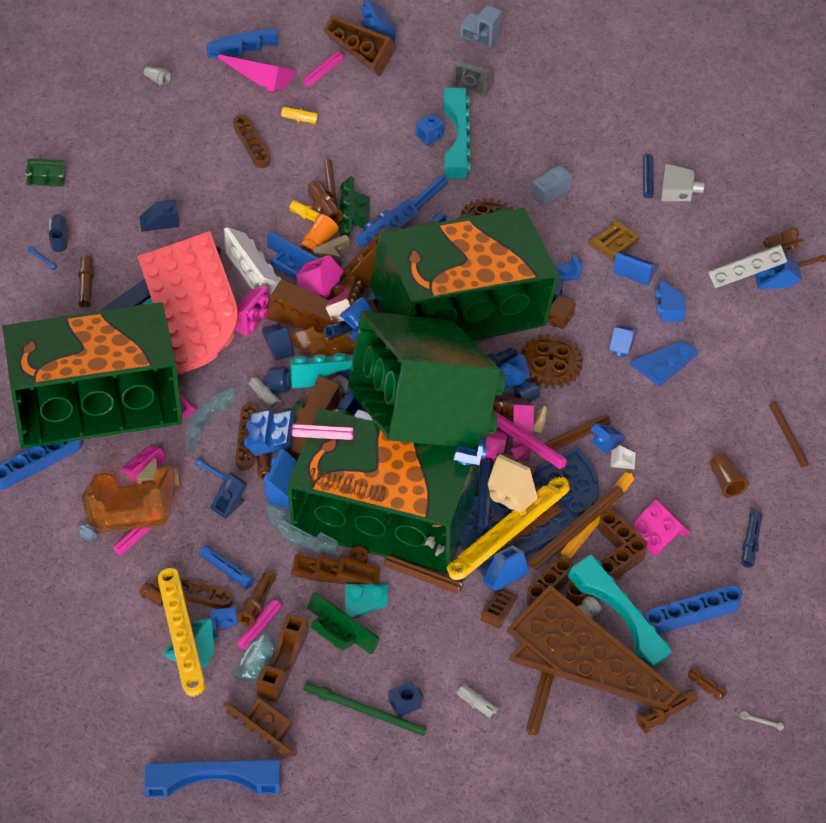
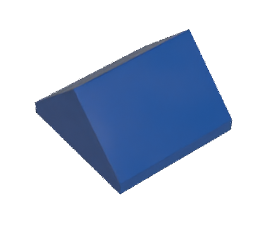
[613,252,659,285]

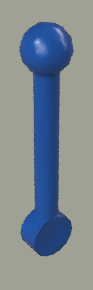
[28,246,57,270]
[195,458,227,481]

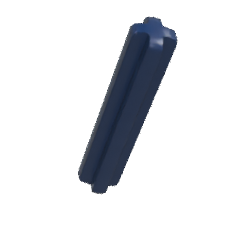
[643,154,654,198]

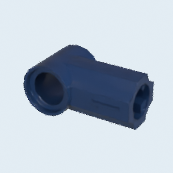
[48,214,68,252]
[512,378,540,402]

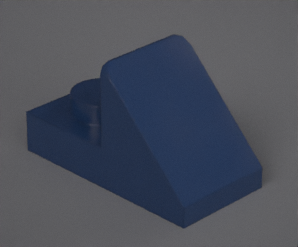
[262,323,294,361]
[210,473,247,519]

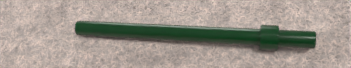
[303,682,427,736]

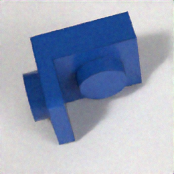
[555,254,583,282]
[210,607,237,638]

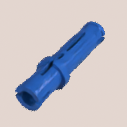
[199,545,254,590]

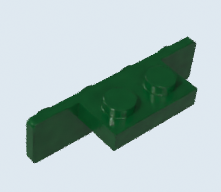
[338,176,369,237]
[307,592,379,655]

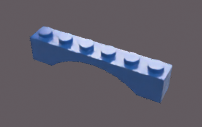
[144,759,280,798]

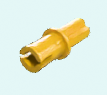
[281,107,318,125]
[289,200,322,222]

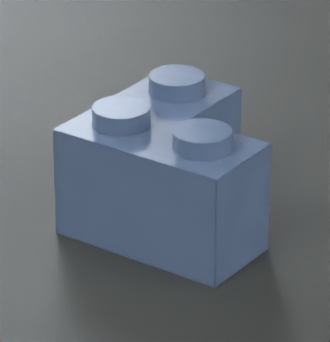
[460,5,502,48]

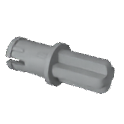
[248,377,281,410]
[457,685,498,719]

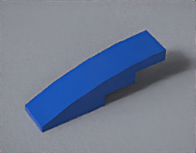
[206,29,278,58]

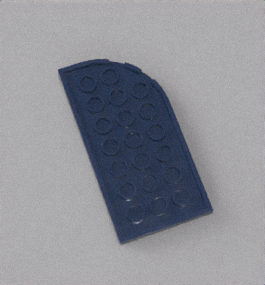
[460,447,599,577]

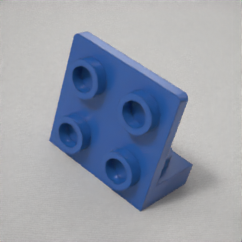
[499,354,530,393]

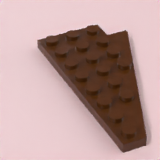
[507,585,680,710]

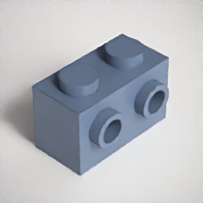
[531,165,572,206]

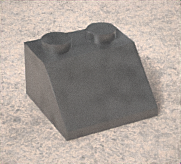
[452,60,494,97]

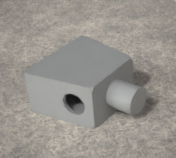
[661,164,705,201]

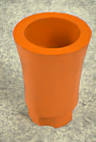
[300,215,339,255]

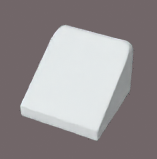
[611,445,636,469]

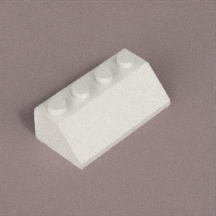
[224,227,281,300]

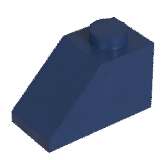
[139,199,179,232]

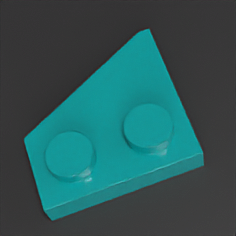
[345,584,388,618]

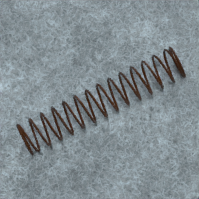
[308,468,386,503]

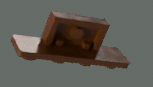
[223,697,297,757]

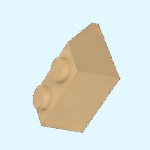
[488,454,538,513]

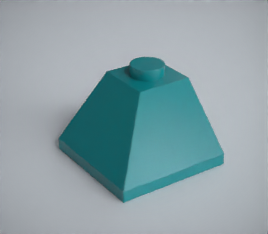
[162,618,215,668]

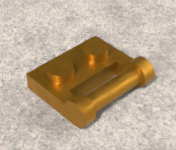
[588,220,639,261]

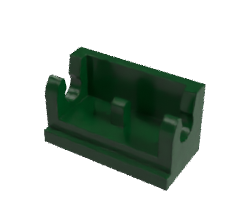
[25,158,66,187]

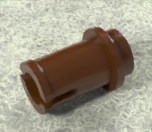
[256,453,271,480]
[139,583,163,607]

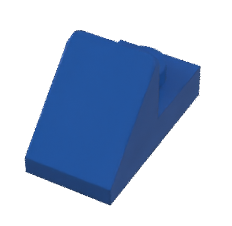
[591,424,626,454]

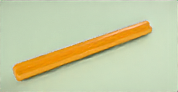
[560,472,634,559]

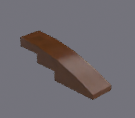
[291,554,380,585]

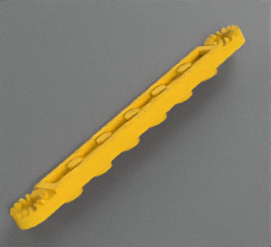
[447,477,570,580]
[158,568,206,697]

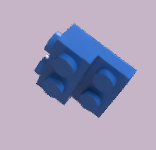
[244,410,295,456]

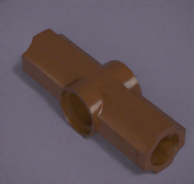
[307,180,343,223]

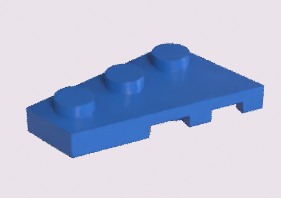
[630,340,699,387]

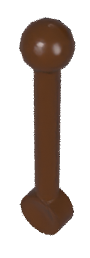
[798,255,826,267]

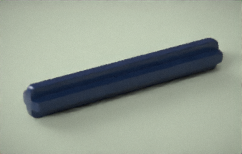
[477,459,491,530]

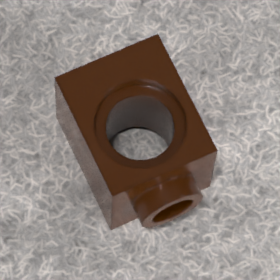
[547,295,576,329]

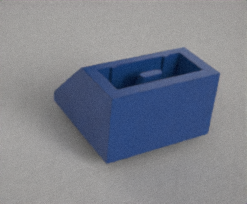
[361,0,396,42]
[264,449,297,509]

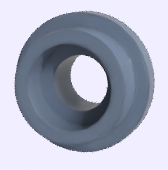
[77,524,98,542]

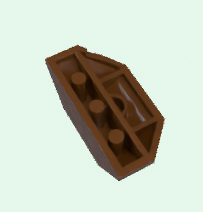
[339,227,388,289]

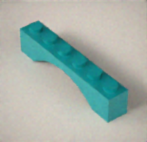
[444,88,471,179]
[289,353,353,388]
[568,555,672,670]

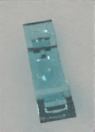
[185,388,236,453]
[266,504,338,555]

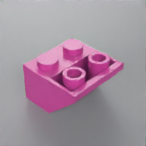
[296,255,344,299]
[235,286,269,337]

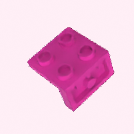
[631,500,690,556]

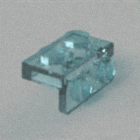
[234,635,275,682]

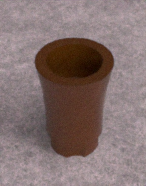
[709,453,749,498]

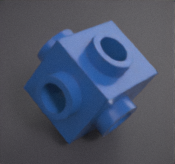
[416,113,445,146]

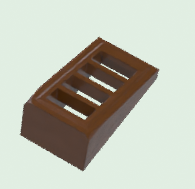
[481,589,518,629]

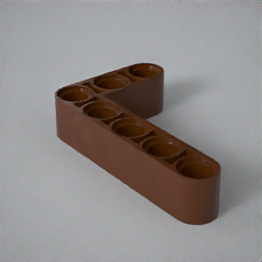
[566,510,647,606]
[526,556,612,635]

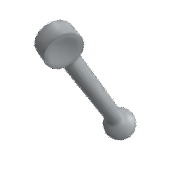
[740,711,785,730]

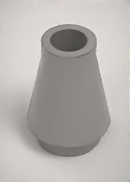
[144,66,171,86]

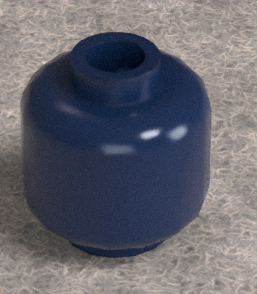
[263,367,292,393]

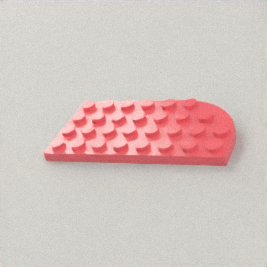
[137,231,239,375]

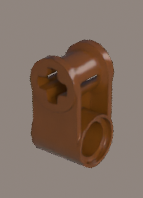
[494,396,530,421]

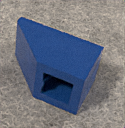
[655,281,686,321]
[483,546,529,591]

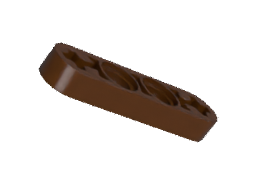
[233,115,270,168]
[235,403,259,470]
[154,576,233,609]

